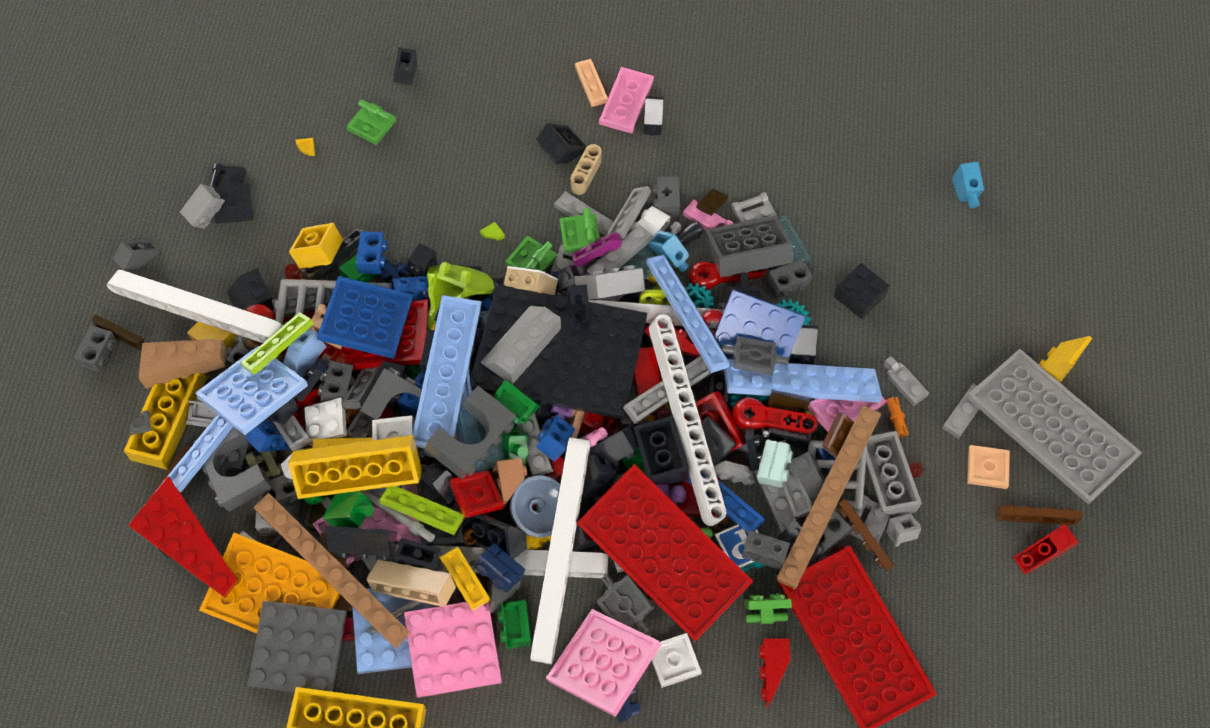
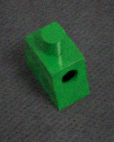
[496,425,529,464]
[323,491,374,528]

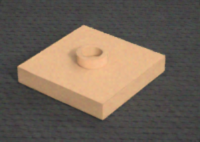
[967,445,1010,489]

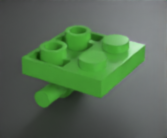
[346,99,396,145]
[559,208,600,253]
[505,235,557,272]
[744,594,792,624]

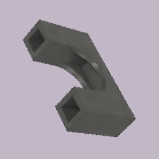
[360,367,422,420]
[424,386,516,480]
[194,426,272,512]

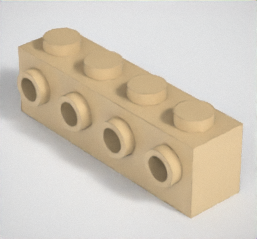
[367,560,456,607]

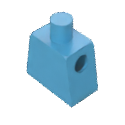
[952,162,984,208]
[648,230,689,272]

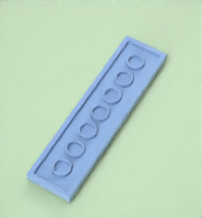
[412,295,482,448]
[724,359,882,403]

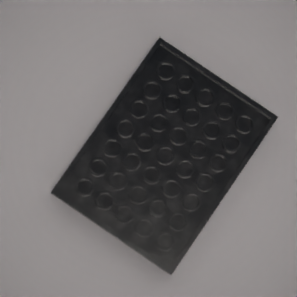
[470,284,648,420]

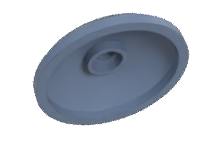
[510,475,560,537]

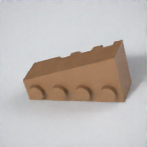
[139,339,227,389]

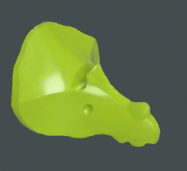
[427,262,494,330]

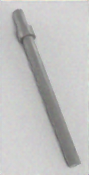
[359,490,435,542]

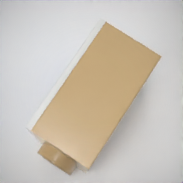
[504,266,558,295]

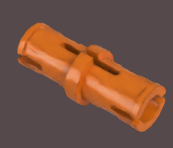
[886,397,909,437]

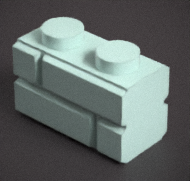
[757,440,793,488]

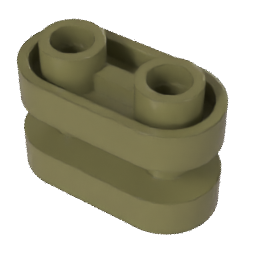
[245,451,284,479]

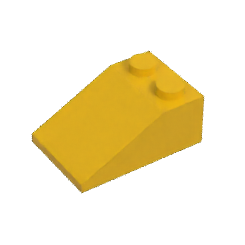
[1038,336,1092,382]

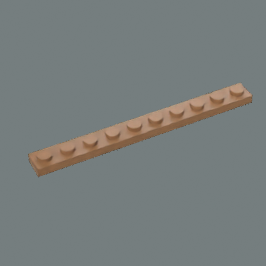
[777,405,881,590]
[253,493,411,649]

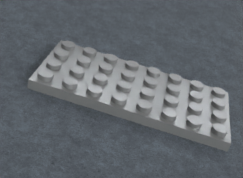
[967,349,1142,505]

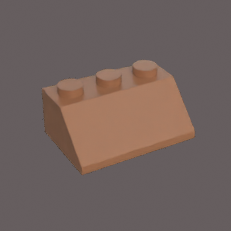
[490,458,527,516]

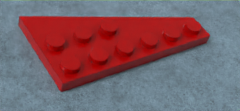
[128,476,239,598]

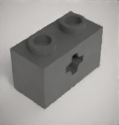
[653,176,680,217]

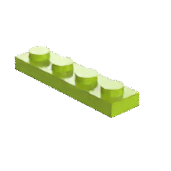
[241,312,313,375]
[380,486,464,535]

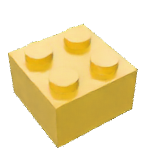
[289,223,343,269]

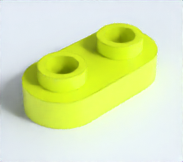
[639,290,671,306]

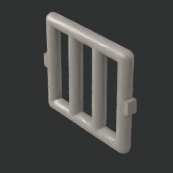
[275,279,336,326]
[807,440,867,511]

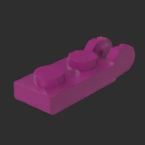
[572,232,622,268]

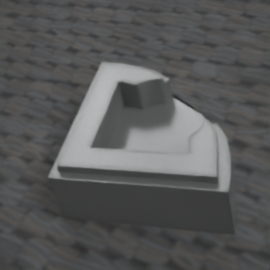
[129,410,152,435]

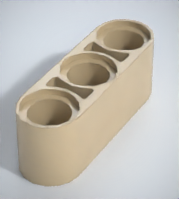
[571,144,602,195]

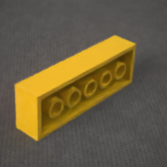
[124,372,207,470]
[288,435,422,499]
[287,687,426,728]

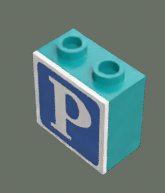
[713,525,765,574]

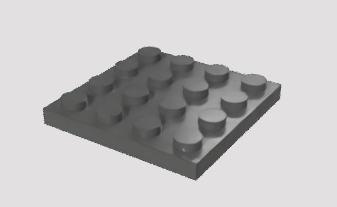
[248,601,347,692]

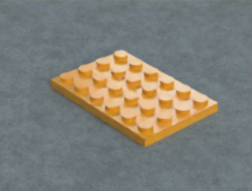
[199,533,340,633]

